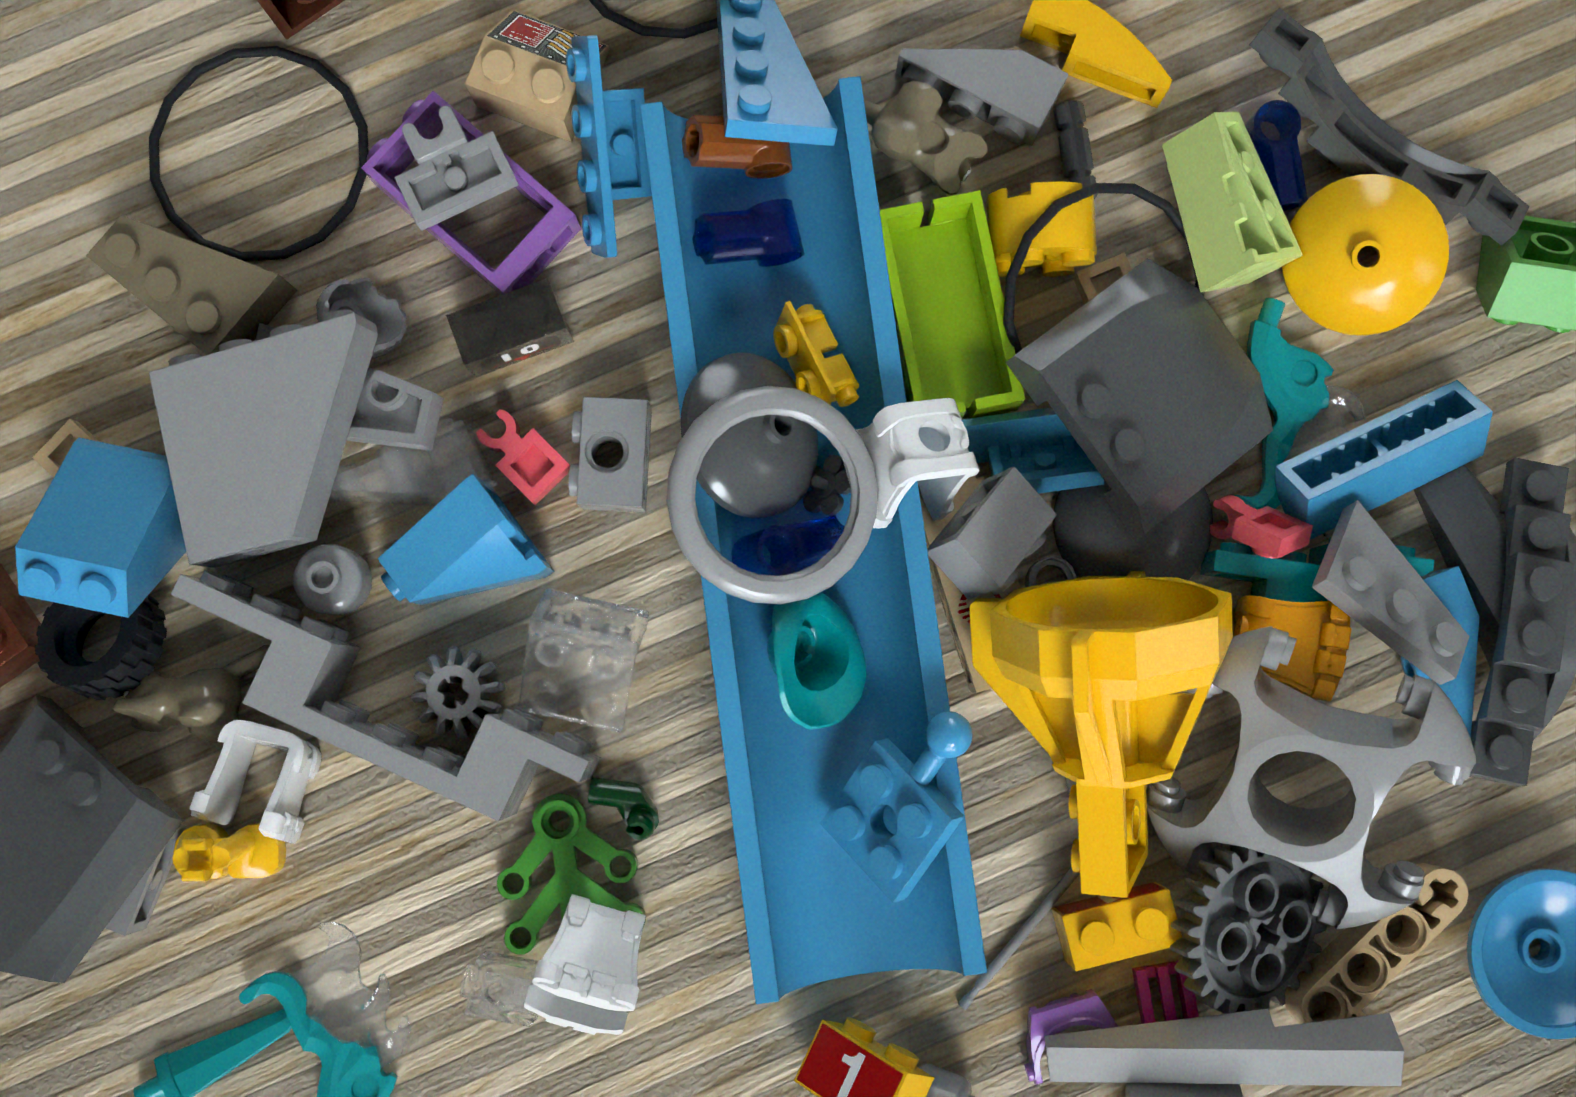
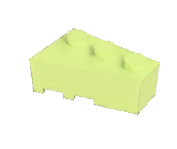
[1162,112,1303,293]

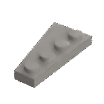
[255,322,444,451]

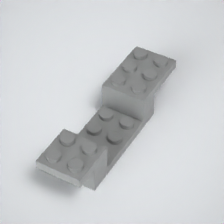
[171,570,601,821]

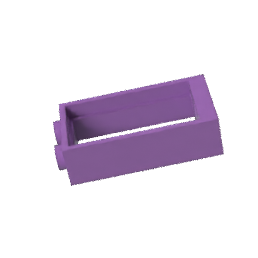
[361,91,581,305]

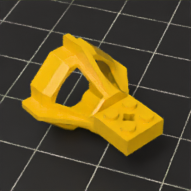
[969,571,1233,898]

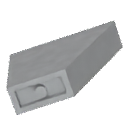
[149,309,378,568]

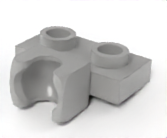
[394,106,519,231]

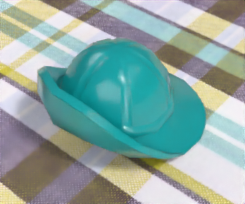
[767,592,867,729]

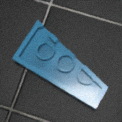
[716,0,838,146]

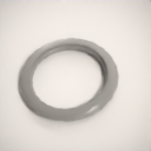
[666,386,878,604]

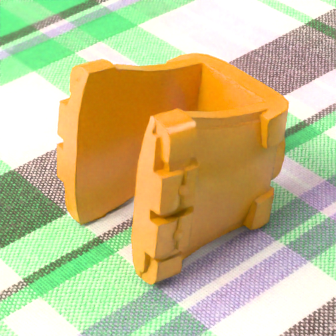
[1233,596,1352,702]

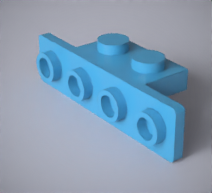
[566,35,652,258]
[961,407,1104,494]

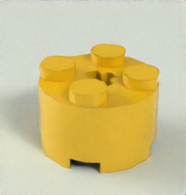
[986,181,1097,277]

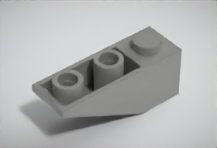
[895,49,1069,146]

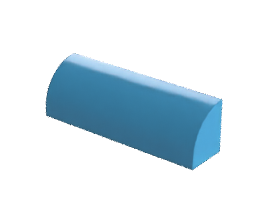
[1275,380,1493,540]

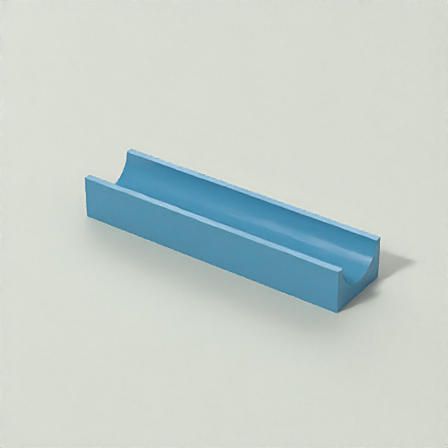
[640,76,987,1004]

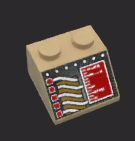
[465,10,610,143]

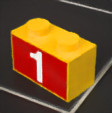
[1051,882,1182,971]
[794,1017,934,1097]

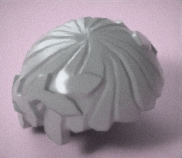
[316,278,407,359]

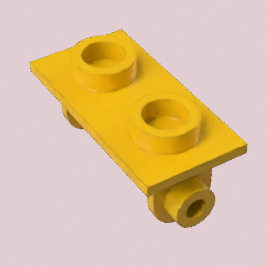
[773,301,859,407]

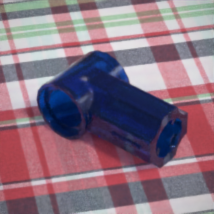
[1245,100,1308,212]
[692,199,805,267]
[731,515,845,576]

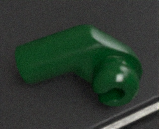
[588,777,659,840]

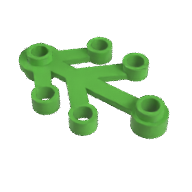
[497,793,646,955]

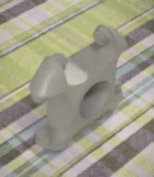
[1146,626,1476,930]

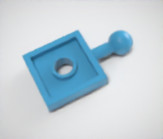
[820,711,973,903]

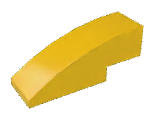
[1020,0,1172,108]

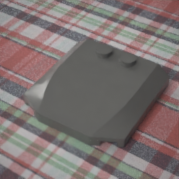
[1005,258,1273,539]
[0,694,184,983]

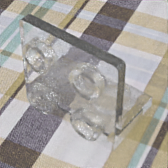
[518,588,650,732]

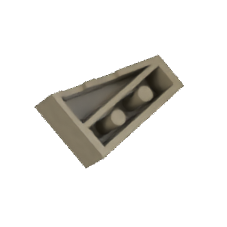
[86,215,297,355]

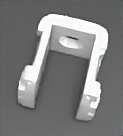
[844,398,980,529]
[189,720,321,844]
[524,894,646,1035]

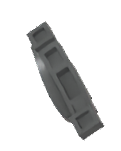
[1249,8,1530,246]
[1469,457,1576,787]

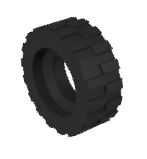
[35,595,167,700]

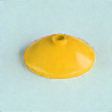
[1282,174,1449,335]

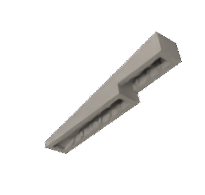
[1044,1009,1404,1086]

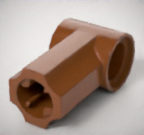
[682,115,793,179]

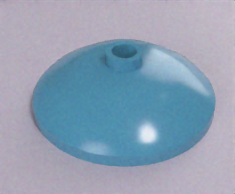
[1467,869,1576,1039]

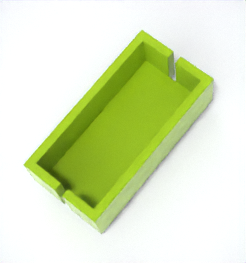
[880,190,1025,418]

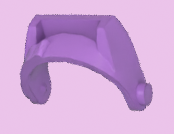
[1024,989,1118,1085]

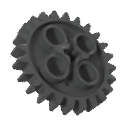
[1170,845,1327,1014]

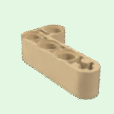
[1285,863,1469,1024]

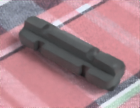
[1054,100,1098,200]

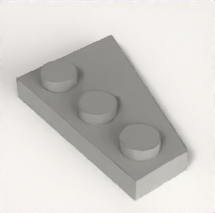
[1312,500,1470,685]

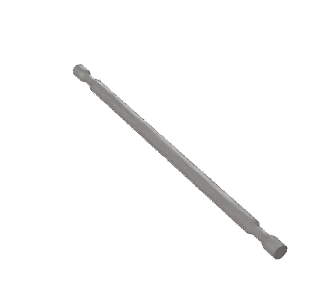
[958,867,1080,1010]

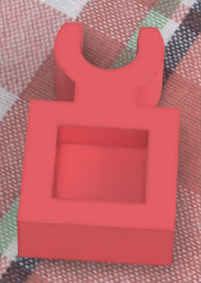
[476,409,570,505]

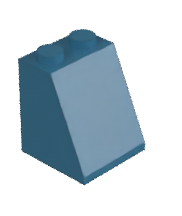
[15,437,186,618]

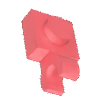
[1210,495,1313,559]

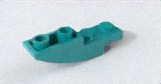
[1200,537,1435,602]

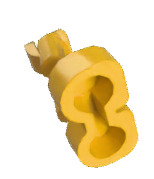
[173,823,286,882]

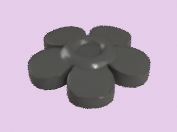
[803,455,851,516]

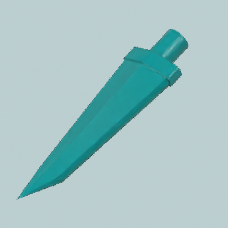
[133,998,311,1097]

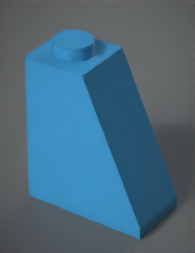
[377,474,554,605]

